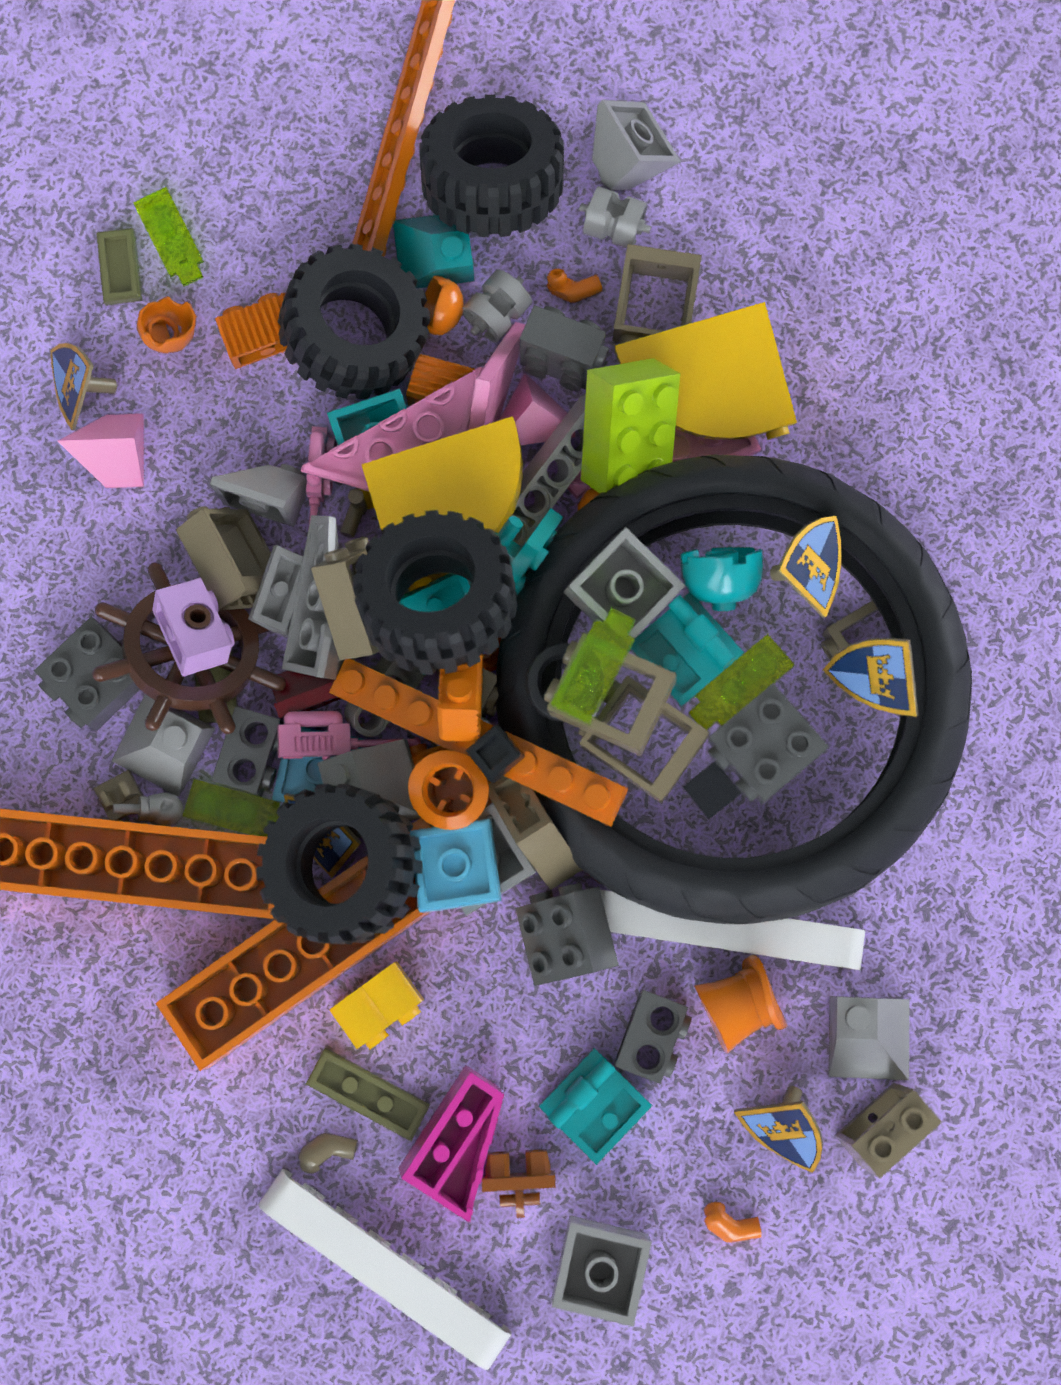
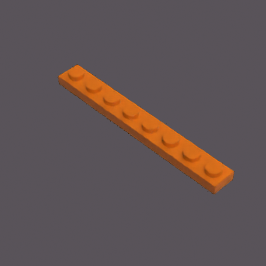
[352,0,455,257]
[329,659,629,827]

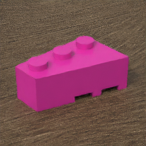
[399,1065,504,1223]

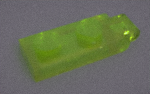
[133,187,204,287]
[551,608,635,726]
[688,634,795,730]
[183,779,281,837]

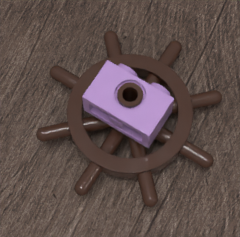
[92,562,286,734]

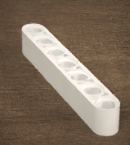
[600,890,865,970]
[258,1169,512,1370]

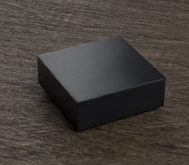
[466,724,525,783]
[682,761,741,820]

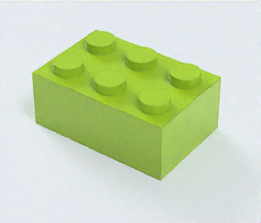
[581,358,680,493]

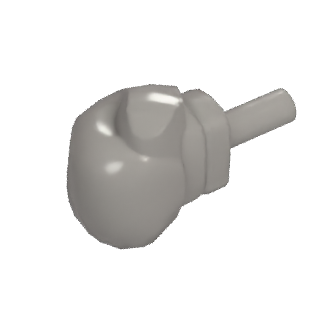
[113,792,183,827]

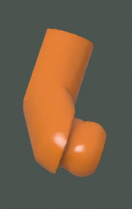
[547,268,603,303]

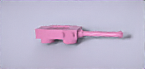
[306,426,336,530]
[277,711,421,760]

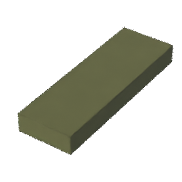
[306,1048,430,1141]

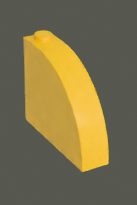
[615,302,797,440]
[361,416,523,591]

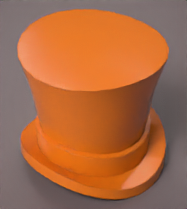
[408,750,492,830]
[694,955,787,1054]

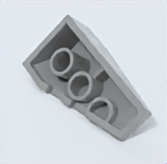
[282,515,345,680]

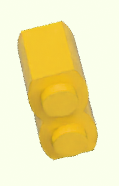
[329,961,424,1050]

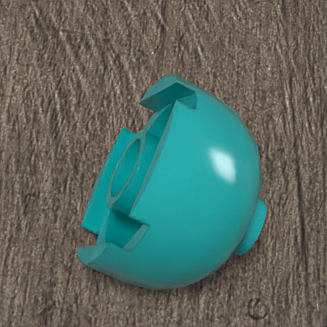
[680,547,764,611]

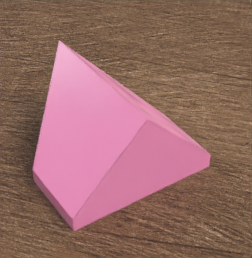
[499,373,575,446]
[58,413,144,488]

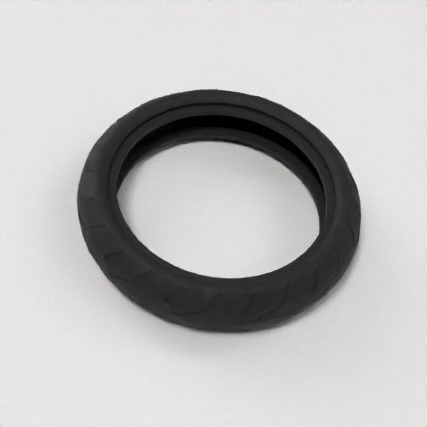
[496,454,972,924]

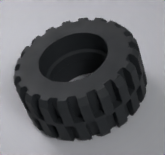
[419,94,564,237]
[278,244,430,399]
[352,510,517,675]
[256,783,423,944]

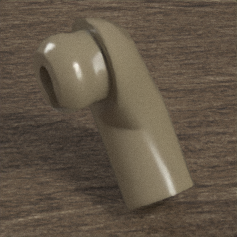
[299,1133,358,1174]

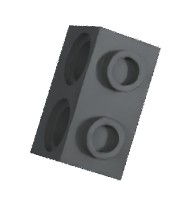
[211,706,284,798]
[613,989,692,1084]

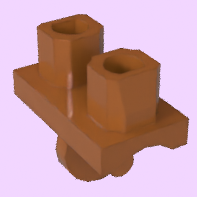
[481,1149,556,1218]

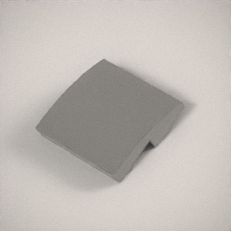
[248,545,303,638]

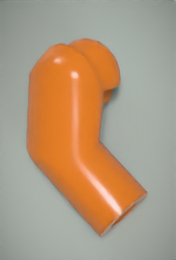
[704,1202,762,1243]

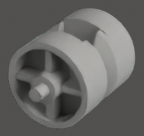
[579,186,652,248]
[463,269,532,343]

